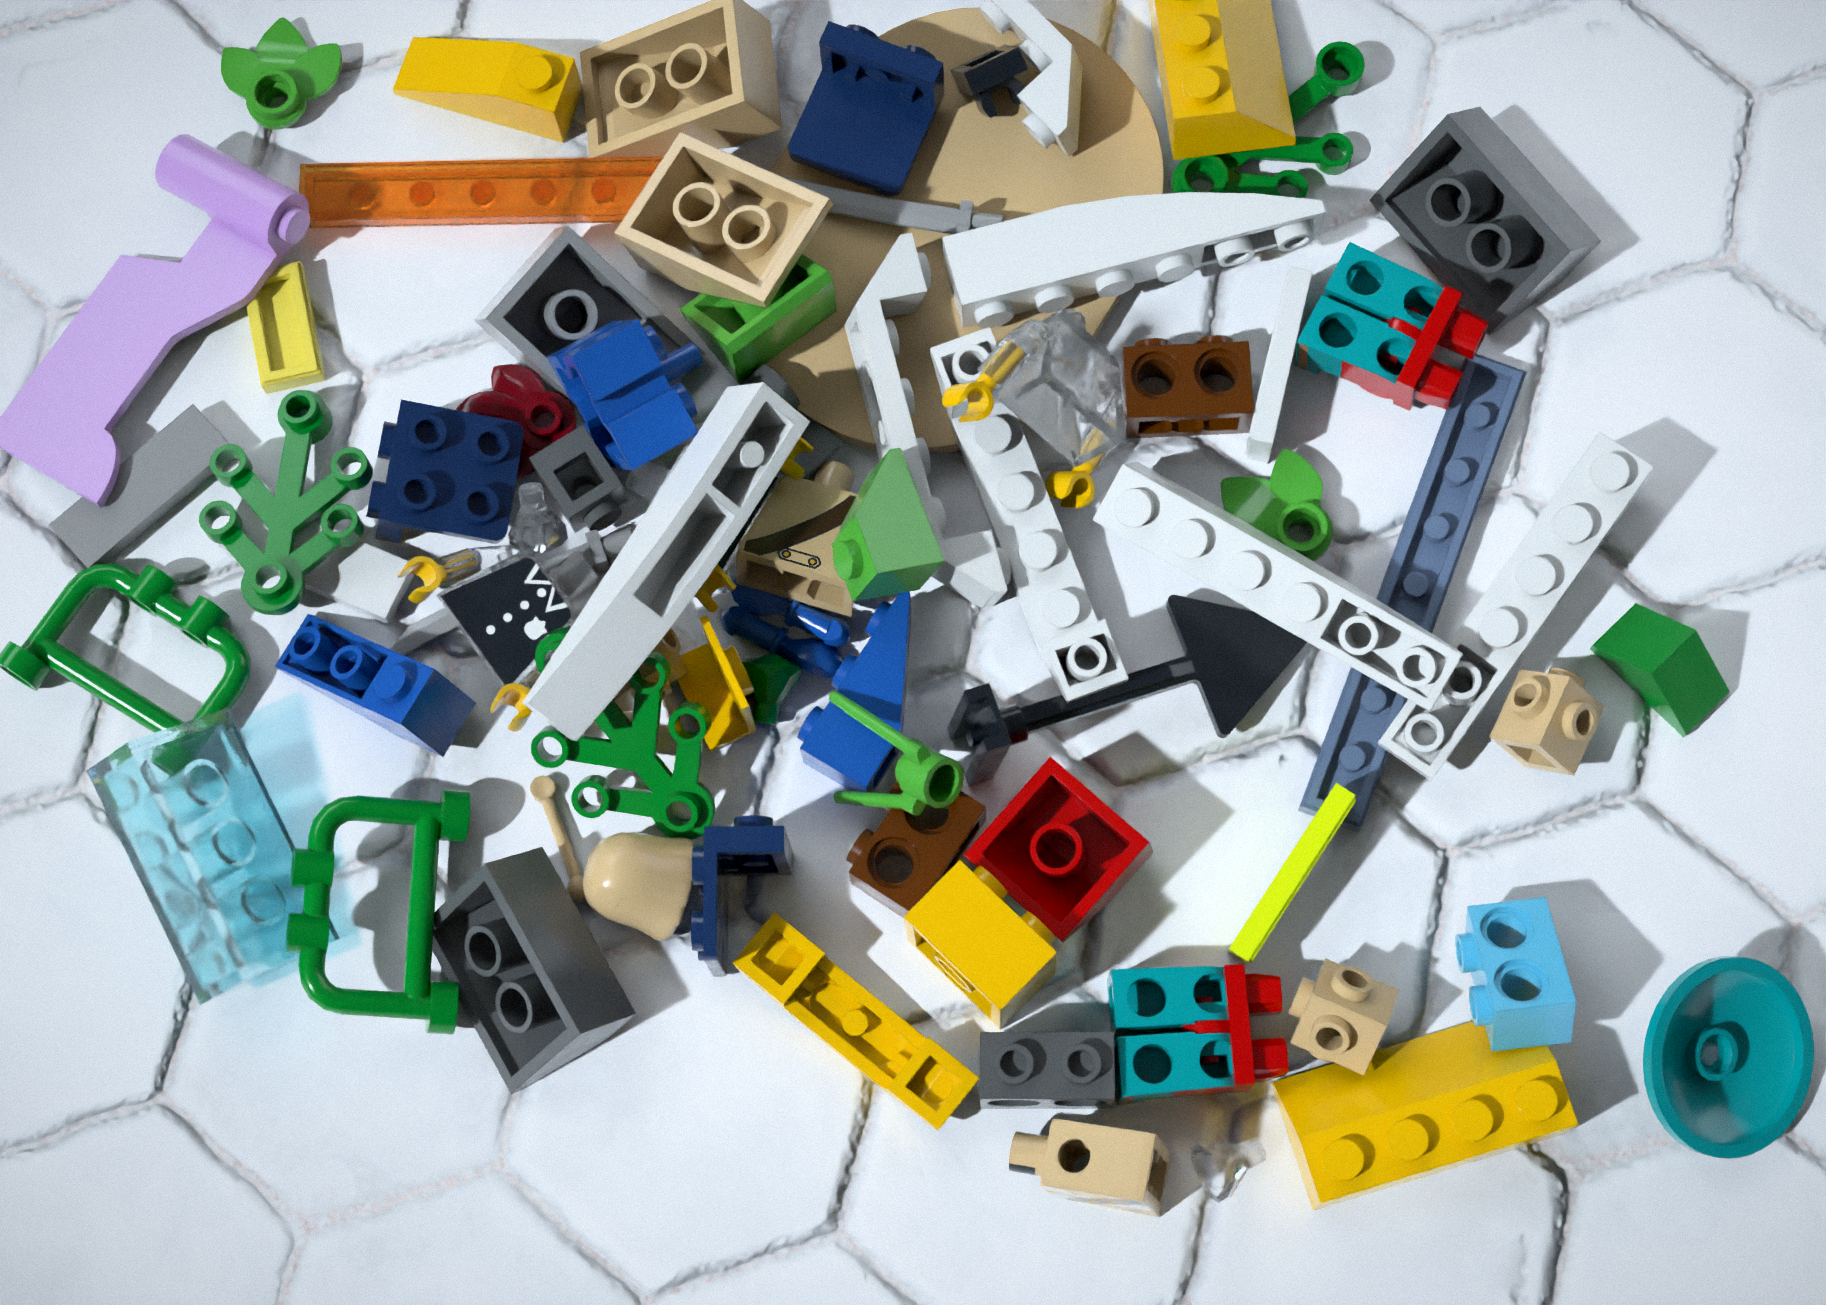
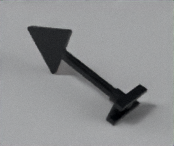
[947,595,1308,787]

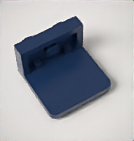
[788,21,944,197]
[366,399,524,544]
[691,815,793,977]

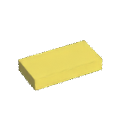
[246,261,326,394]

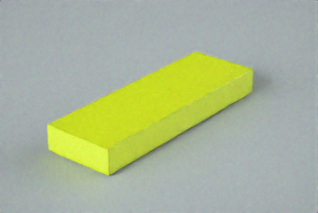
[1228,783,1356,963]

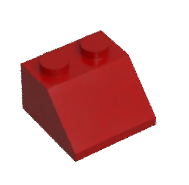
[964,756,1153,943]

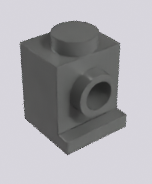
[529,425,628,533]

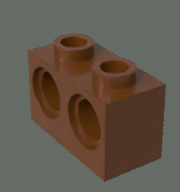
[1121,335,1254,439]
[846,781,986,918]

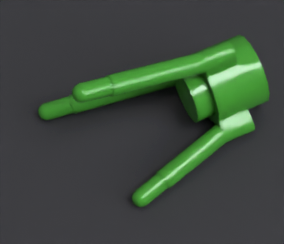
[829,691,965,816]

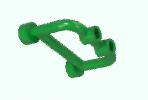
[0,563,251,788]
[285,789,470,1035]

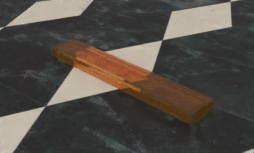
[299,157,663,228]

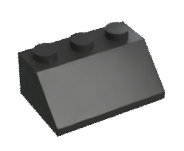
[1370,106,1601,335]
[432,847,636,1094]

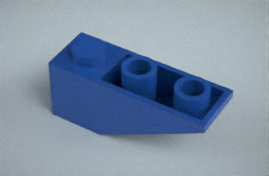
[797,592,912,792]
[275,614,476,757]

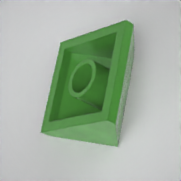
[679,254,836,384]

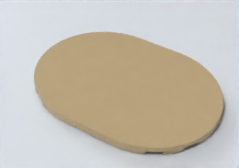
[766,7,1164,454]

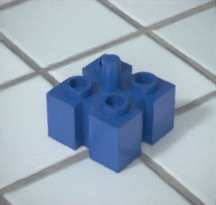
[547,319,703,471]

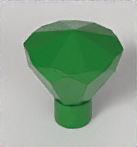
[742,653,802,724]

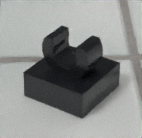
[950,44,1028,118]

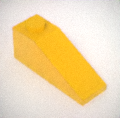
[392,37,583,143]

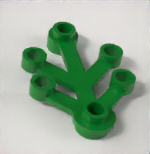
[1171,41,1365,199]
[199,390,373,615]
[531,627,716,840]

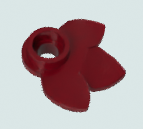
[455,364,577,480]

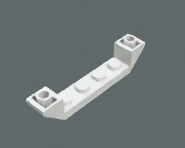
[978,0,1083,157]
[844,233,1011,608]
[930,327,1129,703]

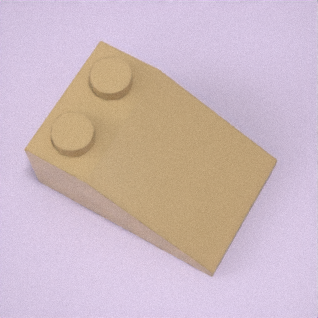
[580,0,782,164]
[614,132,833,308]

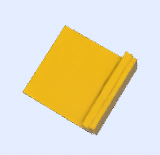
[677,615,757,752]

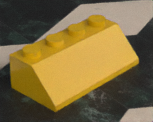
[1147,0,1296,160]
[1271,1021,1579,1211]

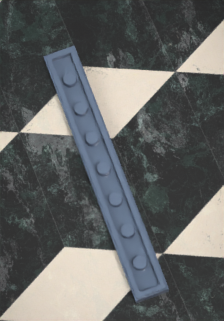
[1298,354,1527,833]

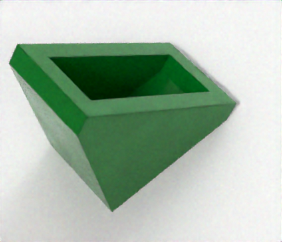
[1590,603,1730,738]

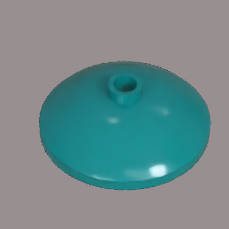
[1643,956,1814,1159]

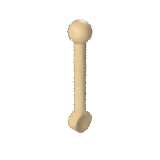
[530,775,586,900]

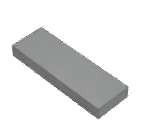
[49,404,230,568]

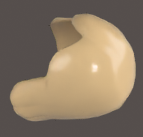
[582,832,694,941]

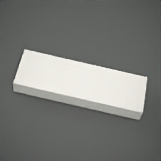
[1244,266,1313,464]
[217,499,414,624]

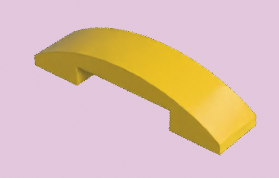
[732,912,980,1131]

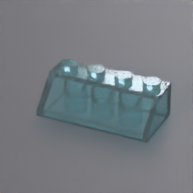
[86,708,340,1005]

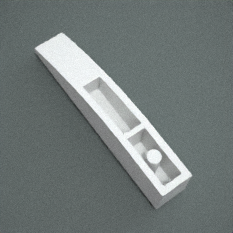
[942,192,1326,328]
[522,382,810,741]
[1377,431,1654,781]
[1093,462,1463,711]

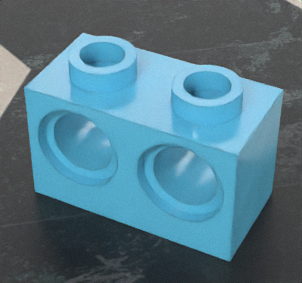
[1455,897,1576,1052]

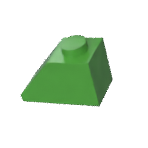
[831,448,945,602]

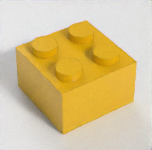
[904,860,1057,1030]

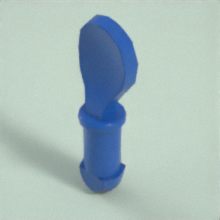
[731,577,851,647]
[720,606,843,679]

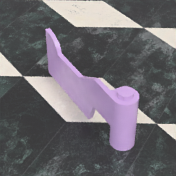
[0,134,310,508]

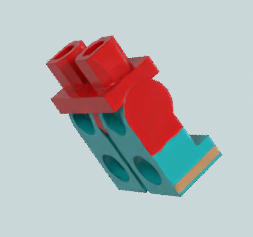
[1295,241,1488,411]
[1107,964,1289,1105]

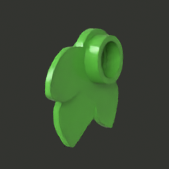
[221,17,342,130]
[1220,449,1333,561]

